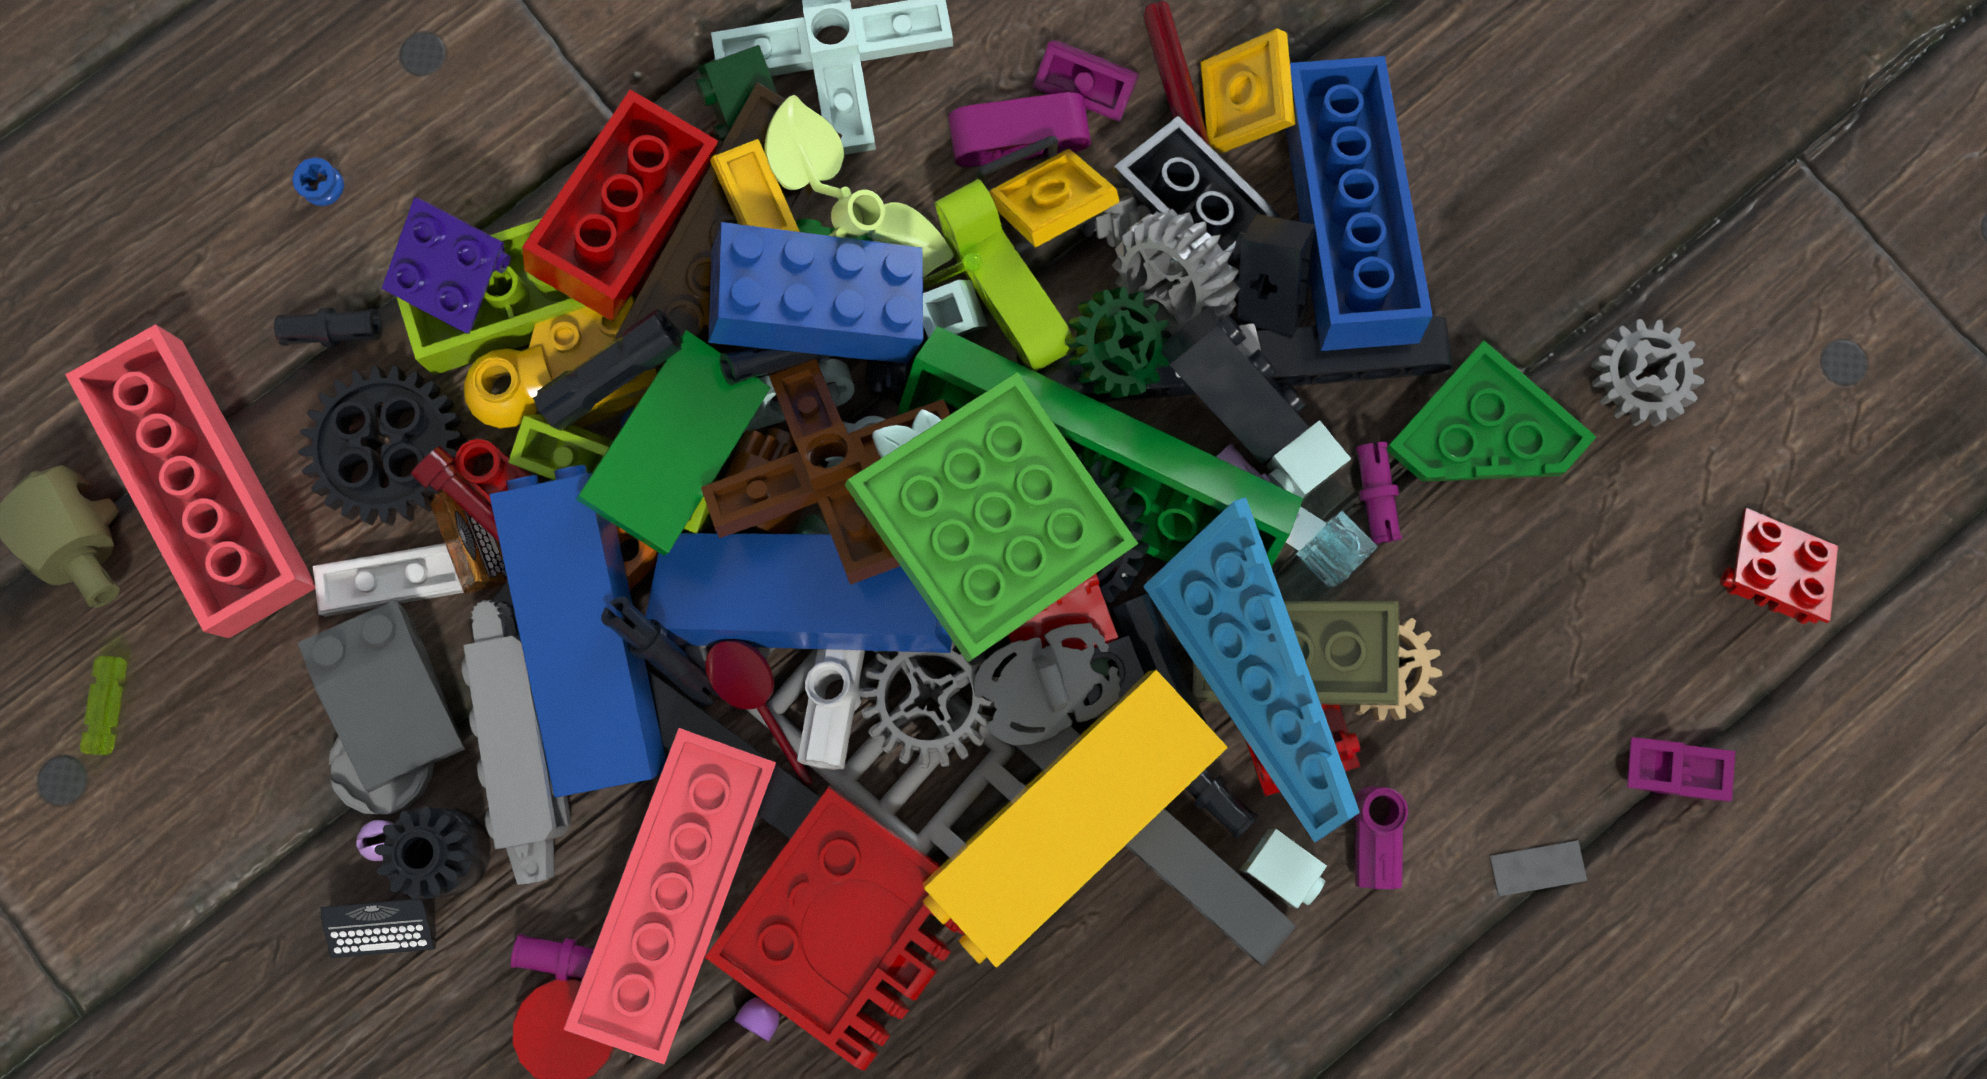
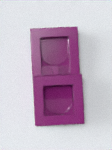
[1626,737,1736,803]

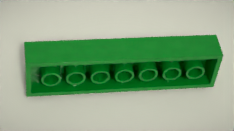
[896,326,1303,567]

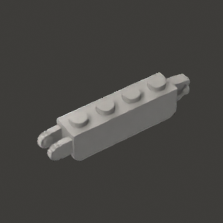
[462,600,571,885]

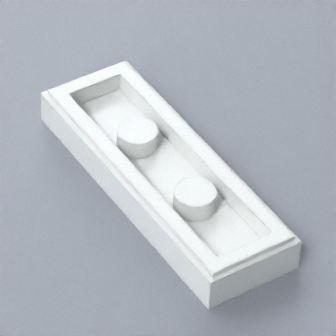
[313,540,472,617]

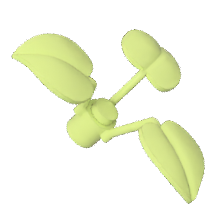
[764,95,954,278]

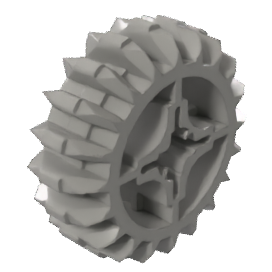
[1112,209,1240,338]
[860,641,997,768]

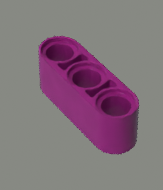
[948,92,1091,167]

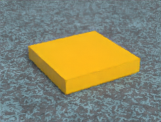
[1201,28,1295,155]
[989,149,1120,248]

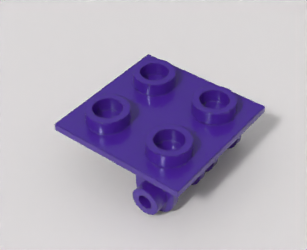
[381,197,511,334]

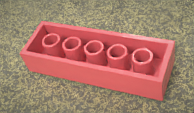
[65,324,315,638]

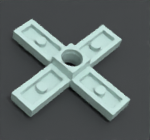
[711,0,953,155]

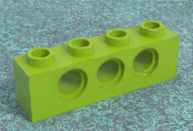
[508,414,720,534]

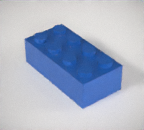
[708,222,923,364]

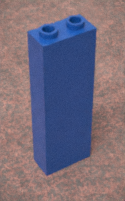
[489,465,666,798]
[646,533,952,653]

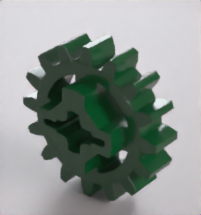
[1065,287,1169,398]

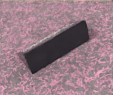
[320,898,436,958]

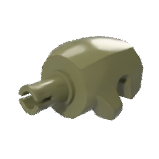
[0,465,120,608]

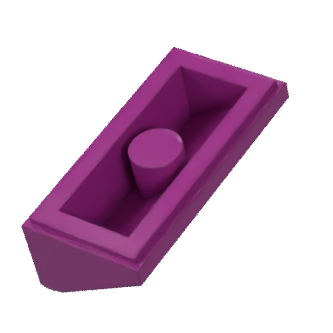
[1033,40,1140,122]

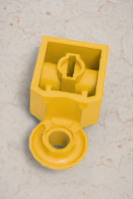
[463,294,660,428]

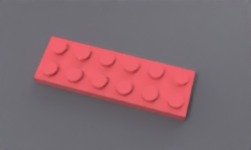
[564,728,776,1064]

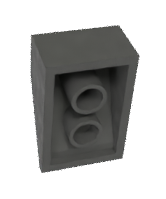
[297,600,465,793]

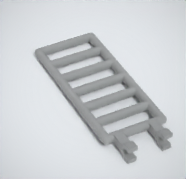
[685,645,1025,857]

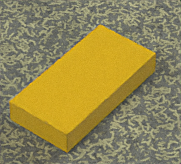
[710,139,800,232]

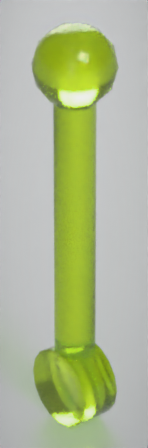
[923,252,982,289]

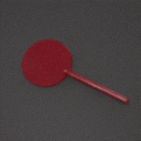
[705,639,813,786]

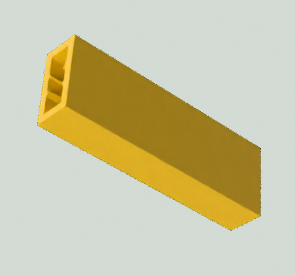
[922,670,1228,968]

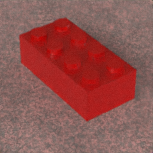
[522,89,718,322]

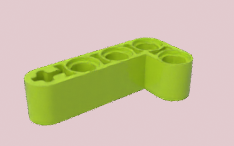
[934,179,1076,372]

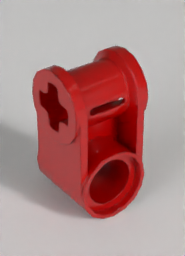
[455,439,540,508]

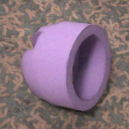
[356,820,394,861]

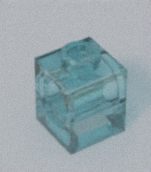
[1296,511,1378,589]

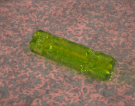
[80,656,127,755]

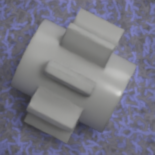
[1094,188,1151,247]

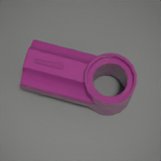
[1353,786,1408,889]

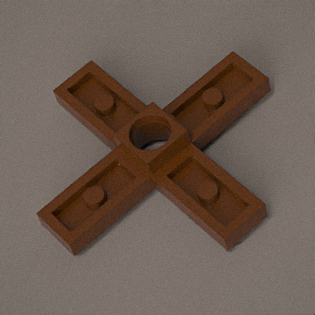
[701,359,950,585]

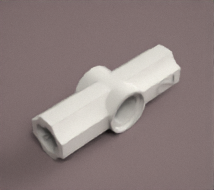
[797,649,865,770]

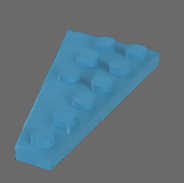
[1143,497,1360,843]

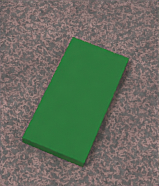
[576,330,771,556]

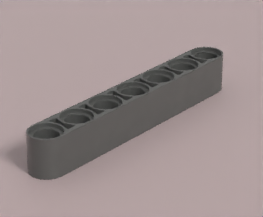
[1010,722,1296,967]

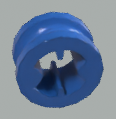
[292,157,344,206]

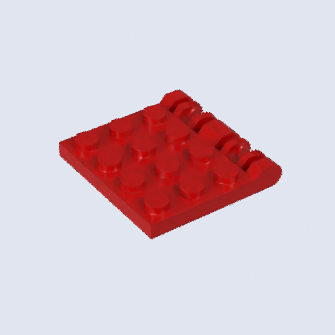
[704,785,964,1071]

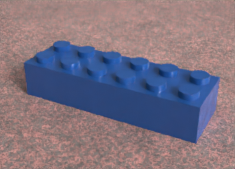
[1285,56,1433,351]

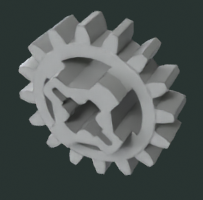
[1591,319,1704,426]

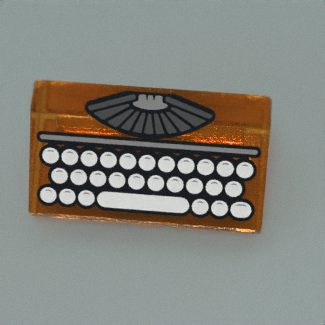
[430,491,508,594]

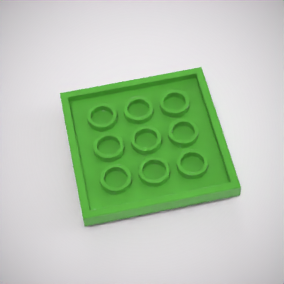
[845,372,1138,662]

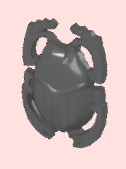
[974,623,1120,745]

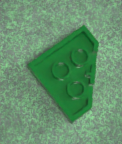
[1387,341,1596,482]

